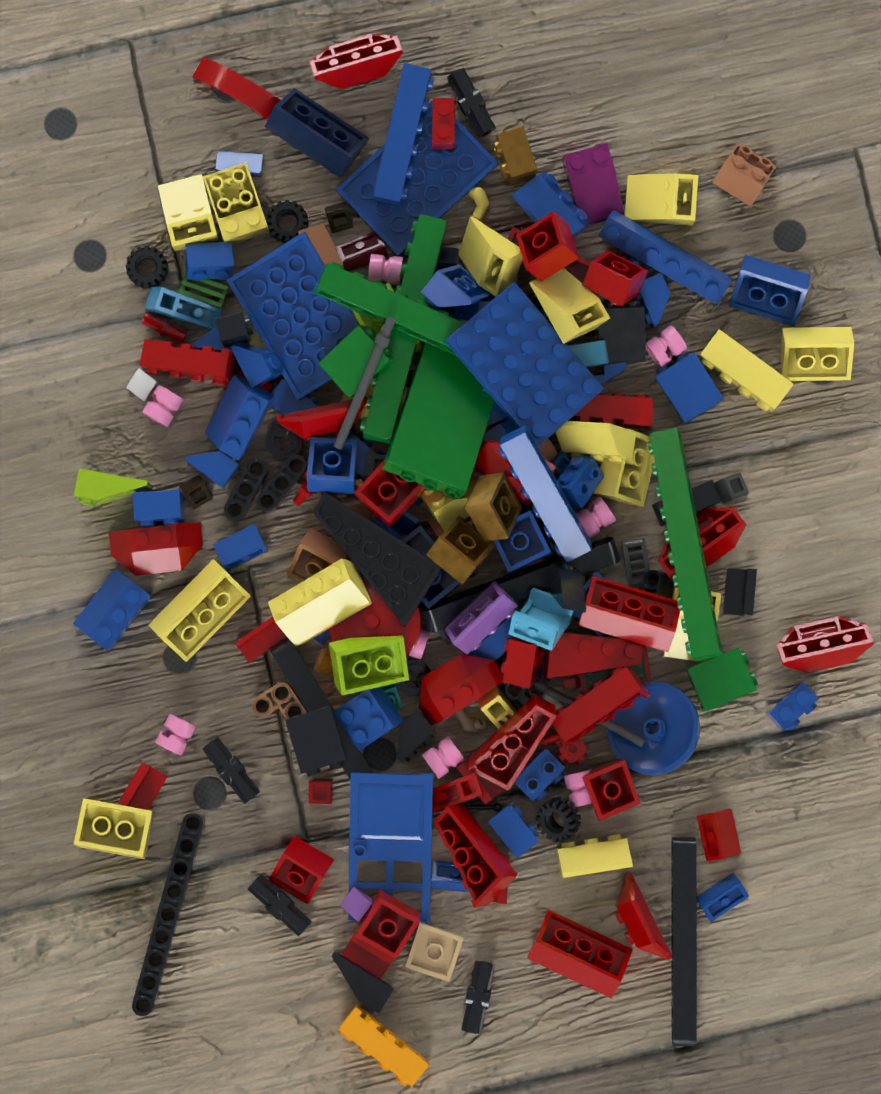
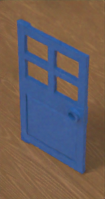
[348,772,434,924]

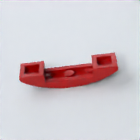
[192,57,281,120]
[432,772,484,813]

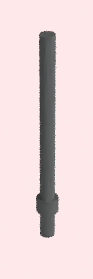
[333,317,396,450]
[531,679,646,747]

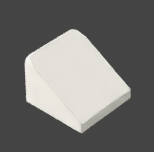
[126,368,158,402]

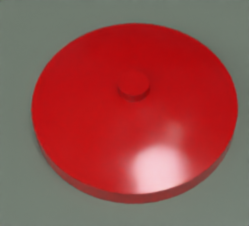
[329,577,422,657]

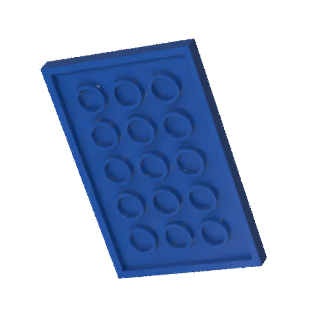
[336,97,498,257]
[227,232,360,400]
[445,282,604,446]

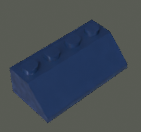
[265,88,369,177]

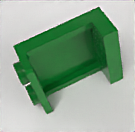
[318,325,394,398]
[685,647,758,712]

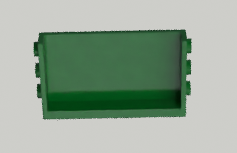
[382,343,494,499]

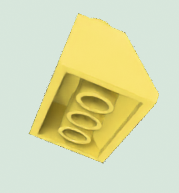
[698,329,794,412]
[268,558,372,647]
[148,559,251,662]

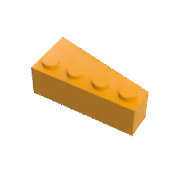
[338,1003,430,1087]

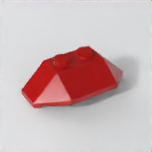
[309,34,403,89]
[276,396,368,441]
[475,441,556,507]
[658,506,746,579]
[109,522,203,576]
[776,616,873,673]
[419,653,504,726]
[614,872,673,960]

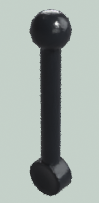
[456,803,502,812]

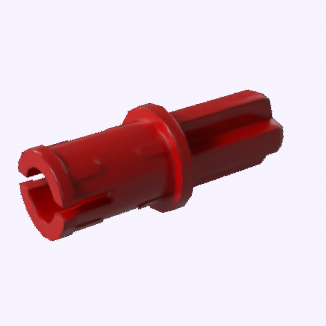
[142,313,188,344]

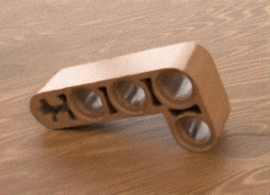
[252,683,308,719]

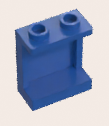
[654,352,724,425]

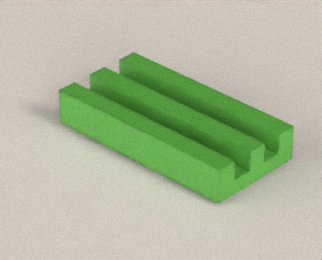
[178,271,229,309]

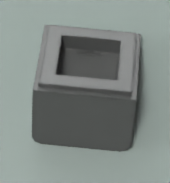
[715,472,749,503]

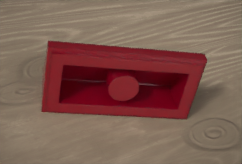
[335,231,388,272]

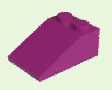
[562,143,625,223]

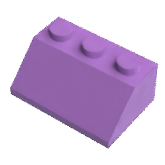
[445,581,518,654]

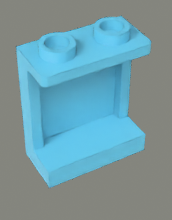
[508,588,574,651]

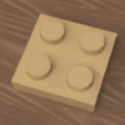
[405,922,464,982]

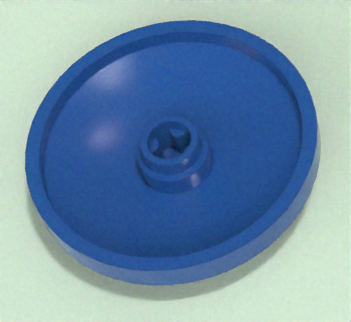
[607,681,700,775]

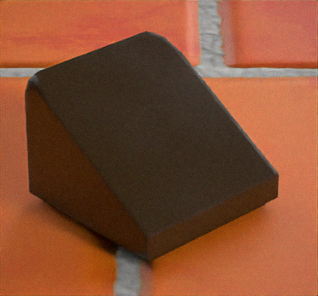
[324,202,354,234]
[180,475,213,510]

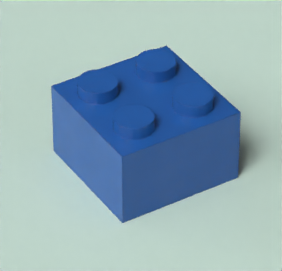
[307,437,358,494]
[132,490,185,528]
[494,510,553,574]
[333,687,404,751]

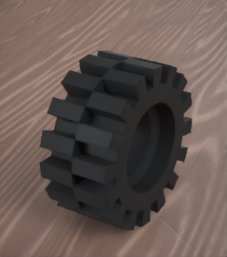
[267,200,309,244]
[126,246,168,289]
[536,797,581,842]

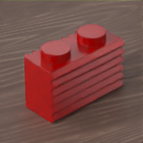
[432,98,456,150]

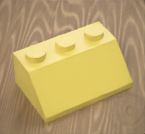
[781,327,855,381]
[555,421,636,463]
[594,429,655,507]
[74,798,153,859]
[557,834,633,878]

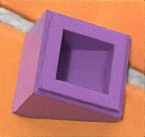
[340,886,373,922]

